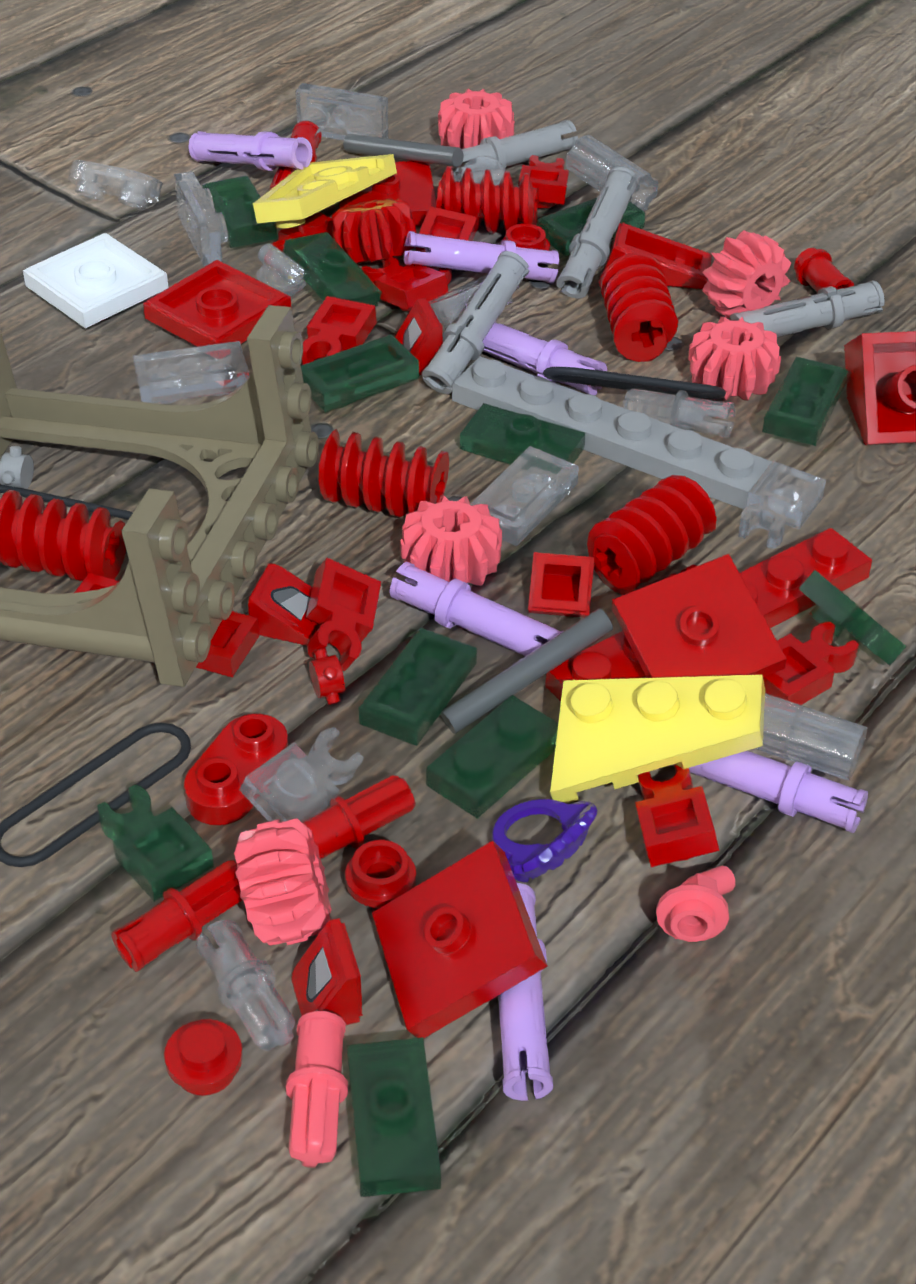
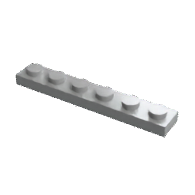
[452,356,774,510]

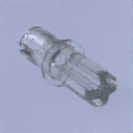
[623,388,735,438]
[196,920,295,1051]

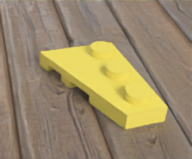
[253,154,397,228]
[550,675,765,804]

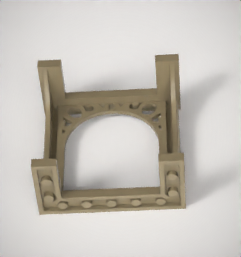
[0,305,319,687]

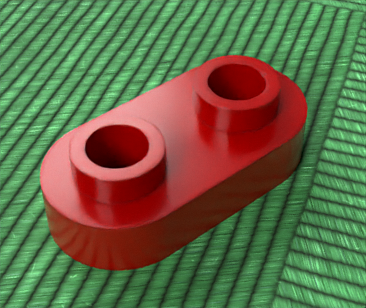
[184,714,289,825]

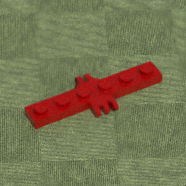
[545,528,872,701]

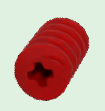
[436,166,539,234]
[598,253,678,362]
[318,429,449,517]
[587,475,717,595]
[0,490,126,581]

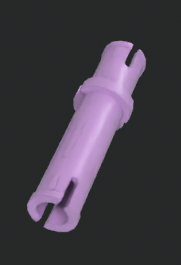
[188,131,313,171]
[404,231,559,283]
[482,322,607,395]
[390,562,563,656]
[669,751,868,833]
[498,883,553,1101]

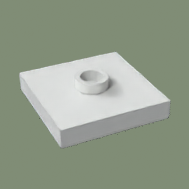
[23,233,169,328]

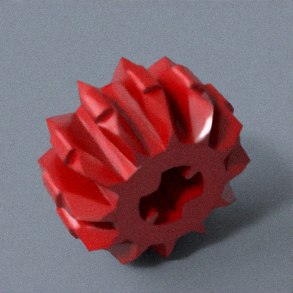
[331,198,416,263]

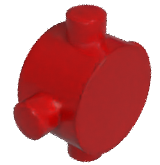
[309,649,345,705]

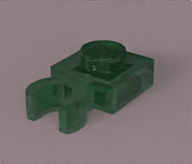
[799,570,907,665]
[97,785,214,902]

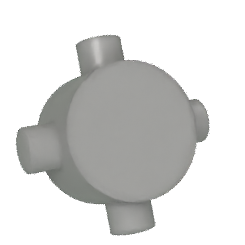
[0,446,34,489]

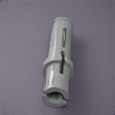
[453,120,578,181]
[557,166,639,299]
[422,251,529,394]
[730,280,885,337]

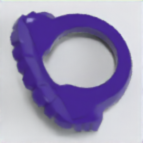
[492,799,598,882]

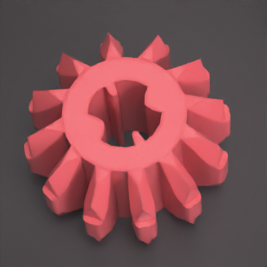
[438,89,515,149]
[702,230,792,318]
[688,317,781,401]
[400,494,502,586]
[234,818,332,946]

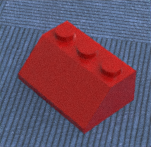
[844,331,916,446]

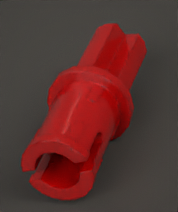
[302,775,416,859]
[111,860,242,972]

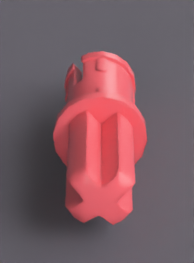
[286,1011,348,1168]

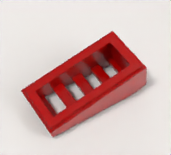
[603,223,712,289]

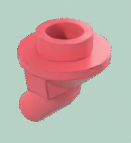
[656,865,735,942]

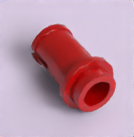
[794,248,854,293]

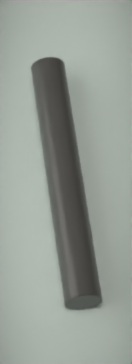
[343,134,464,167]
[441,608,613,734]

